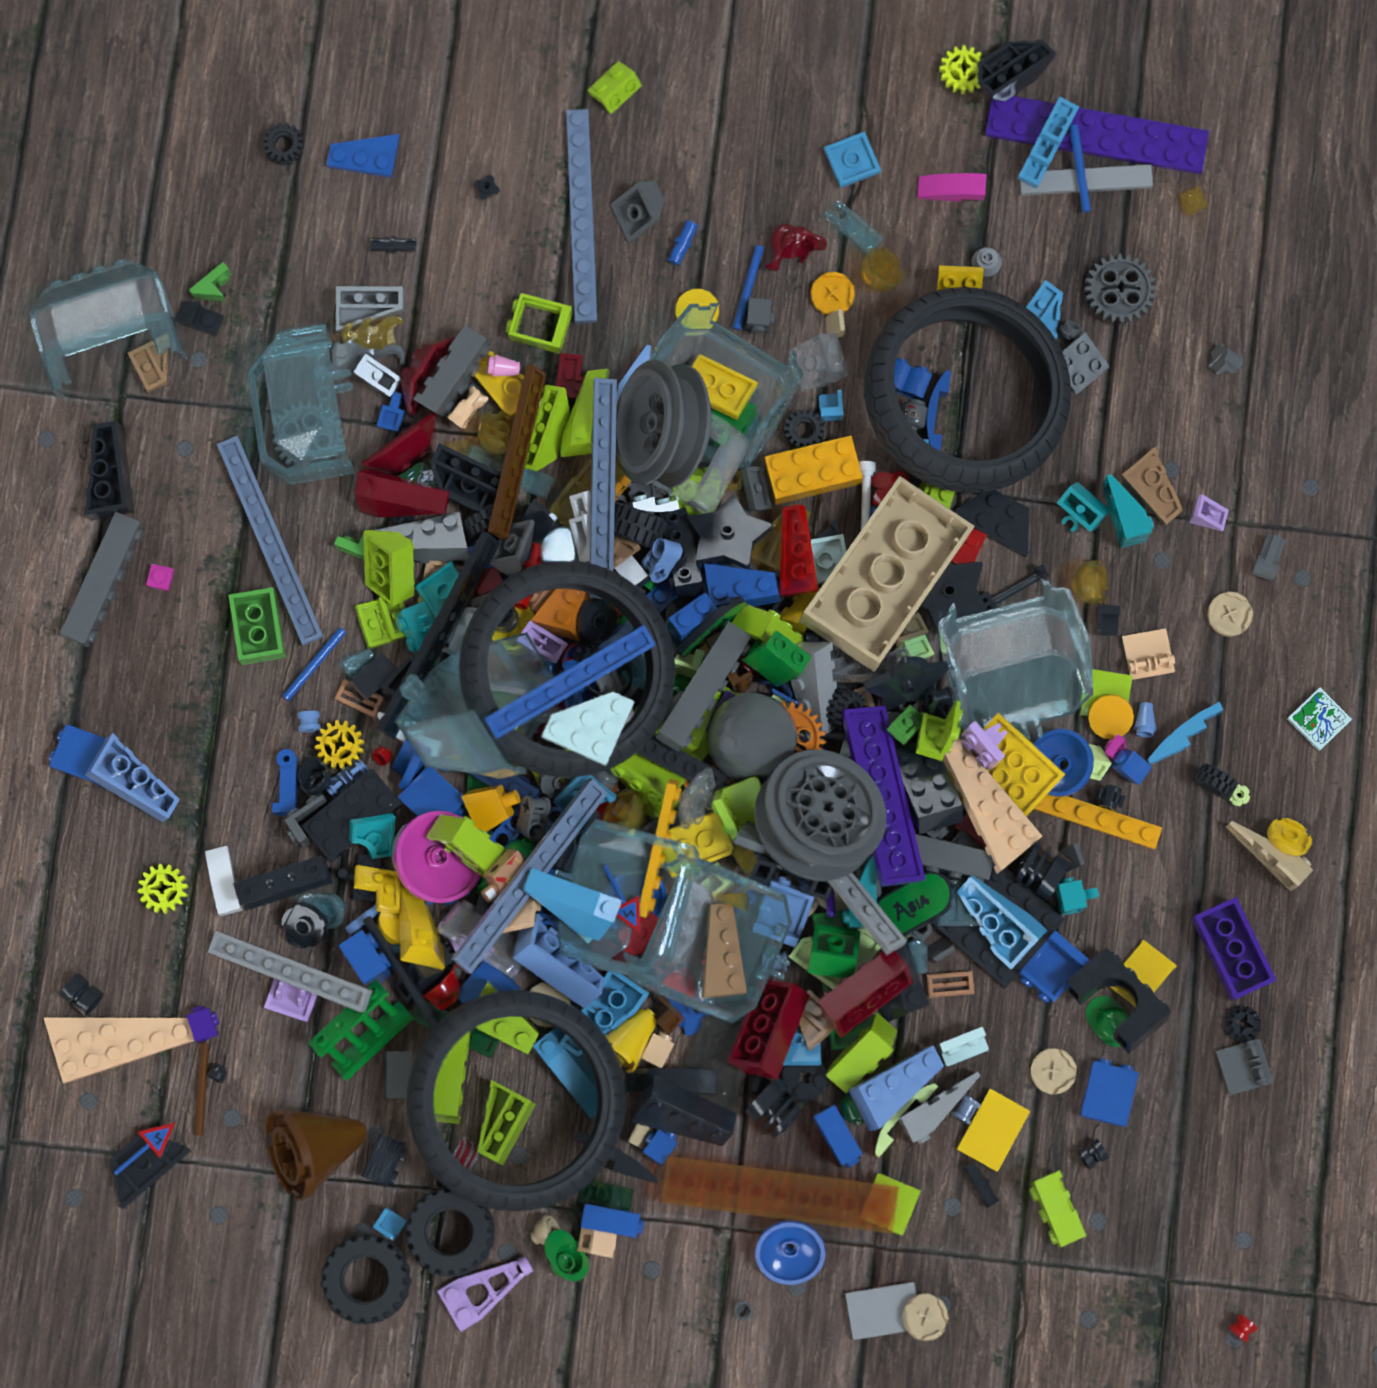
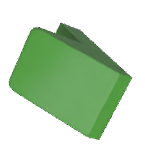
[189,262,232,302]
[334,529,367,560]
[887,705,923,745]

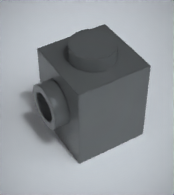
[747,298,775,334]

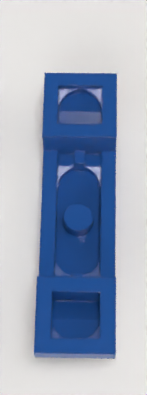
[925,370,951,451]

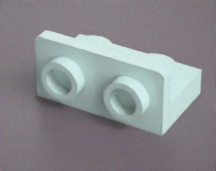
[938,1027,989,1066]

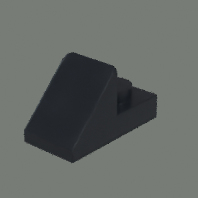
[174,301,224,337]

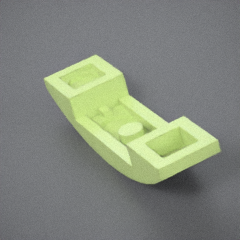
[874,1084,938,1158]

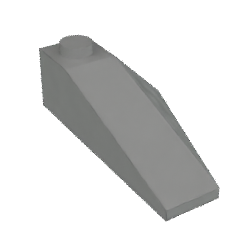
[898,1072,980,1145]

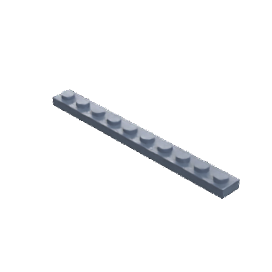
[566,109,597,324]
[589,378,617,599]
[217,436,324,646]
[451,778,608,974]

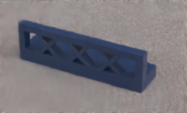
[451,741,542,806]

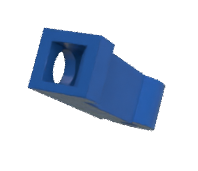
[272,749,298,816]

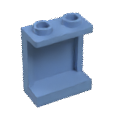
[753,876,815,948]

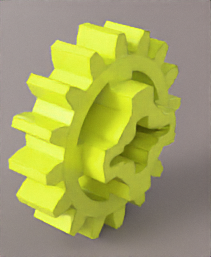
[940,45,982,94]
[138,864,189,914]

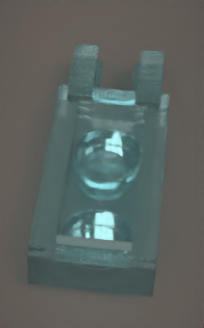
[825,201,884,256]

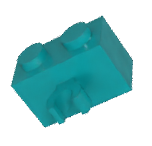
[1057,482,1111,532]
[396,601,434,656]
[1054,877,1099,916]

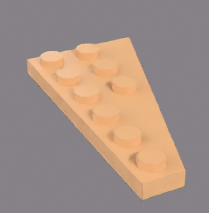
[942,737,1042,874]
[44,1018,194,1084]

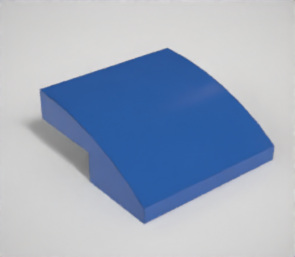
[458,959,521,1004]

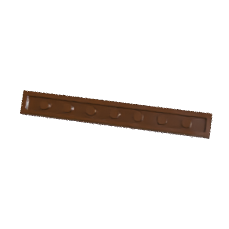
[488,364,546,539]

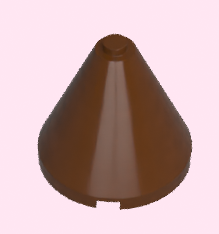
[265,1109,368,1201]

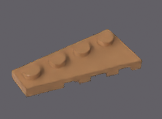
[701,903,747,999]

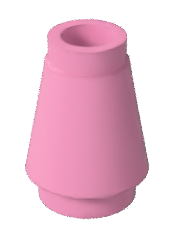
[487,354,520,376]

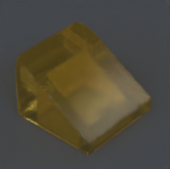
[721,892,750,912]

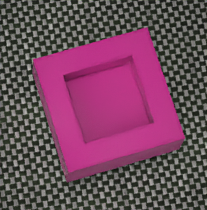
[146,564,175,592]
[1105,734,1127,762]

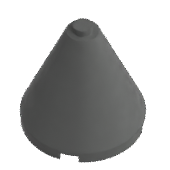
[707,693,797,783]

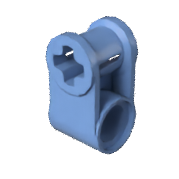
[642,538,682,583]

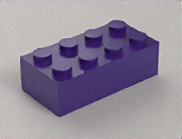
[1191,897,1276,1002]

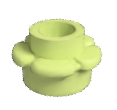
[1230,784,1250,806]

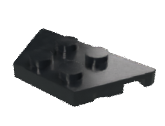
[953,490,1029,558]
[109,1134,192,1210]

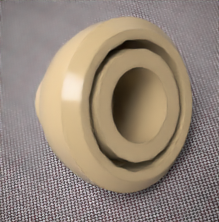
[531,1215,560,1245]

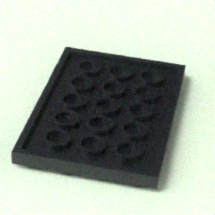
[924,829,1065,988]

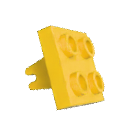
[937,265,984,290]

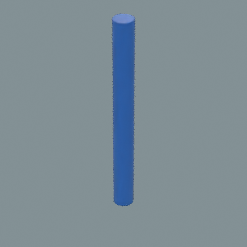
[1069,124,1091,213]
[732,245,764,331]
[282,627,347,701]

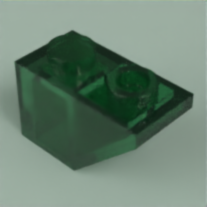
[578,1181,634,1212]

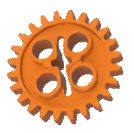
[782,701,826,753]

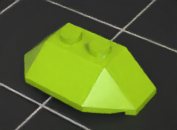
[524,385,570,471]

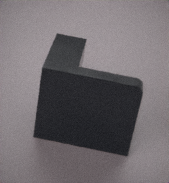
[1095,605,1121,636]

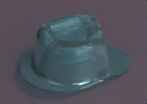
[296,893,347,929]

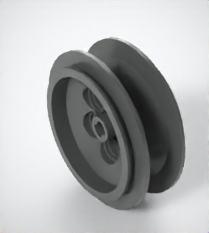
[616,360,711,488]
[754,750,886,881]

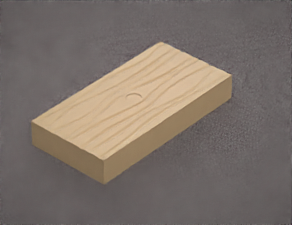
[799,476,974,672]

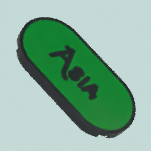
[676,595,747,658]
[877,872,955,937]

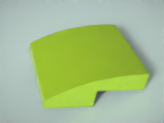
[355,597,406,649]
[1080,669,1133,717]
[860,1173,921,1236]

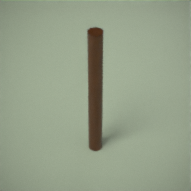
[194,1043,210,1136]

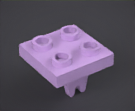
[960,721,1007,771]
[264,978,318,1022]

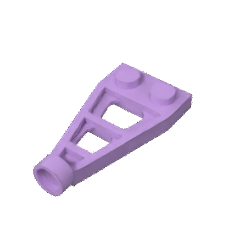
[437,1255,534,1332]

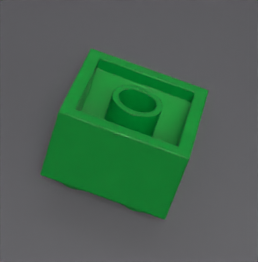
[808,923,861,979]

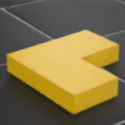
[354,865,401,915]

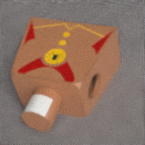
[481,849,525,902]

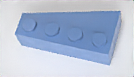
[85,733,180,822]
[513,913,605,1008]
[849,1046,944,1131]

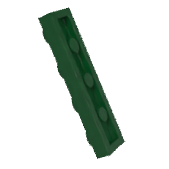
[411,1001,501,1059]

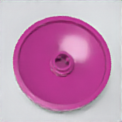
[394,811,481,903]

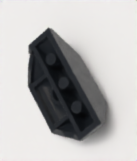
[977,39,1057,101]
[430,443,501,513]

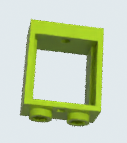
[506,293,573,354]

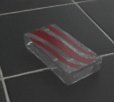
[453,1137,480,1171]

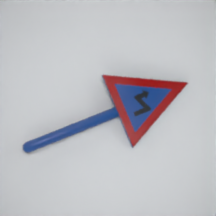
[603,864,641,934]
[114,1122,176,1175]

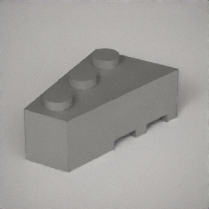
[336,286,405,334]

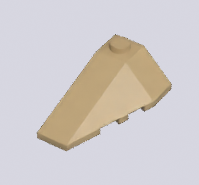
[1226,821,1313,892]

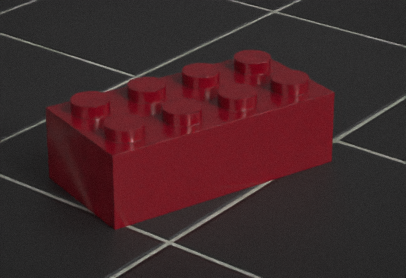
[818,949,913,1038]
[727,978,810,1079]

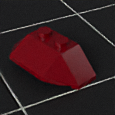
[400,337,455,419]
[361,411,437,475]

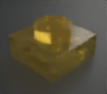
[1178,186,1209,216]

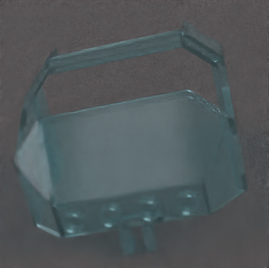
[247,323,355,485]
[554,819,709,983]

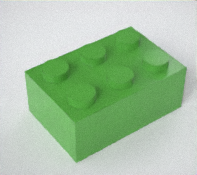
[229,587,286,665]

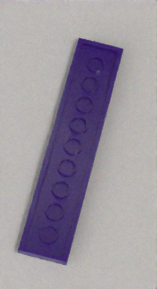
[985,96,1209,175]

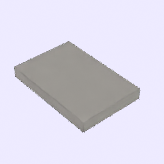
[845,1282,916,1340]

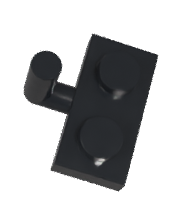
[338,854,382,903]

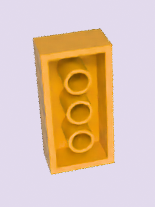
[764,436,863,505]

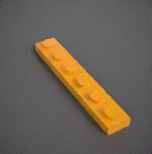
[640,779,682,917]
[1033,794,1162,850]

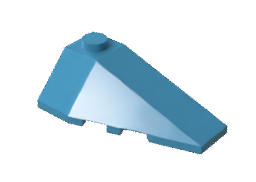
[957,875,1047,969]
[559,967,649,1057]

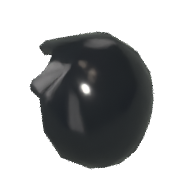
[296,758,331,795]

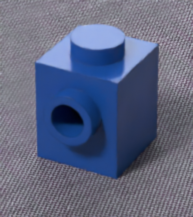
[1111,748,1152,785]
[643,1130,678,1166]

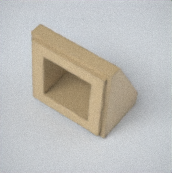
[825,309,845,338]
[629,1124,654,1150]

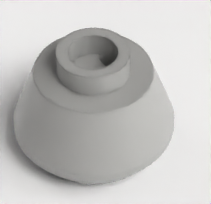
[972,247,1002,277]

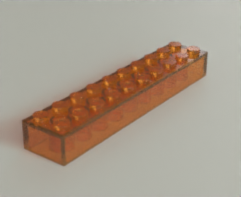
[661,1156,899,1234]

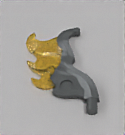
[317,316,405,379]

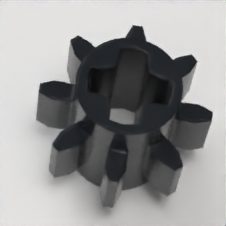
[1096,784,1126,811]

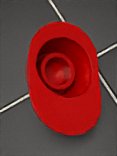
[423,965,460,1010]

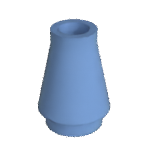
[1134,702,1157,737]

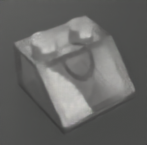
[789,334,850,392]

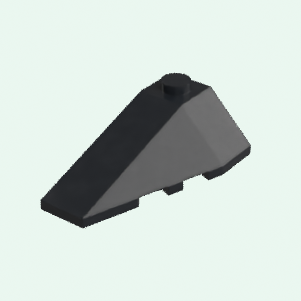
[520,499,579,558]
[874,946,930,1022]

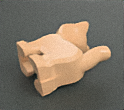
[447,386,488,429]

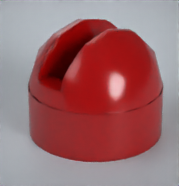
[372,746,392,766]

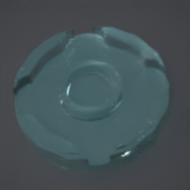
[541,527,580,563]

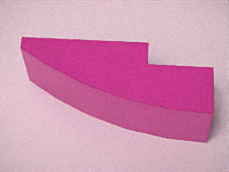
[917,173,987,202]

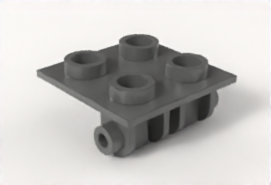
[1062,332,1110,395]
[1216,1039,1274,1096]

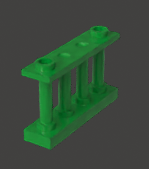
[308,979,414,1081]

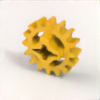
[315,720,365,770]

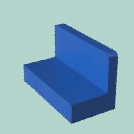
[392,735,432,790]

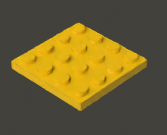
[946,712,1066,817]

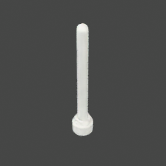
[859,461,876,530]

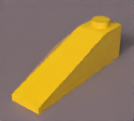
[399,884,445,970]

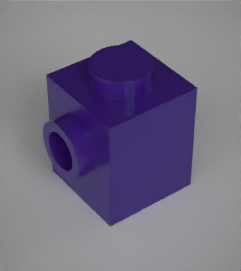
[186,1006,220,1043]

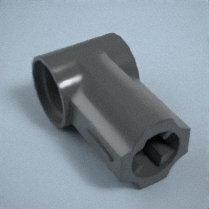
[1251,534,1286,582]

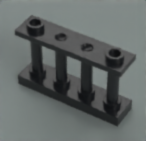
[233,855,333,911]

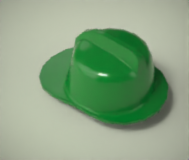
[1086,996,1129,1047]
[544,1230,589,1282]

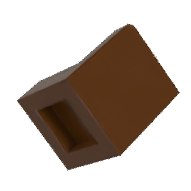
[654,995,685,1035]

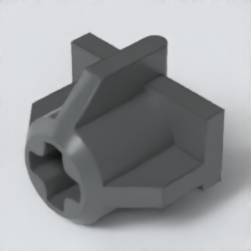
[1208,343,1243,375]

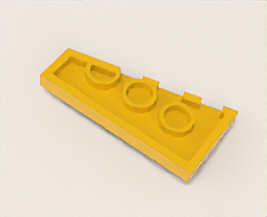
[474,351,524,419]

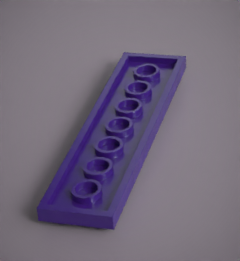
[841,706,925,887]

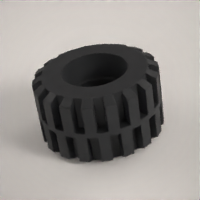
[614,503,667,549]

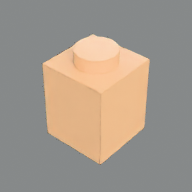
[641,1032,674,1068]
[577,1228,617,1258]

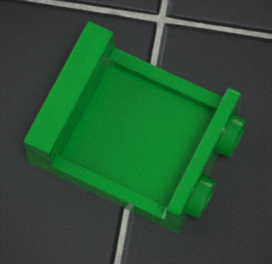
[742,630,811,687]

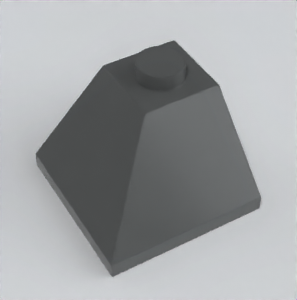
[611,181,664,243]
[489,519,535,577]

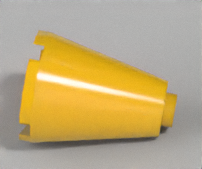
[606,1008,657,1073]

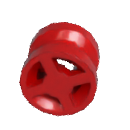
[1228,1313,1258,1343]

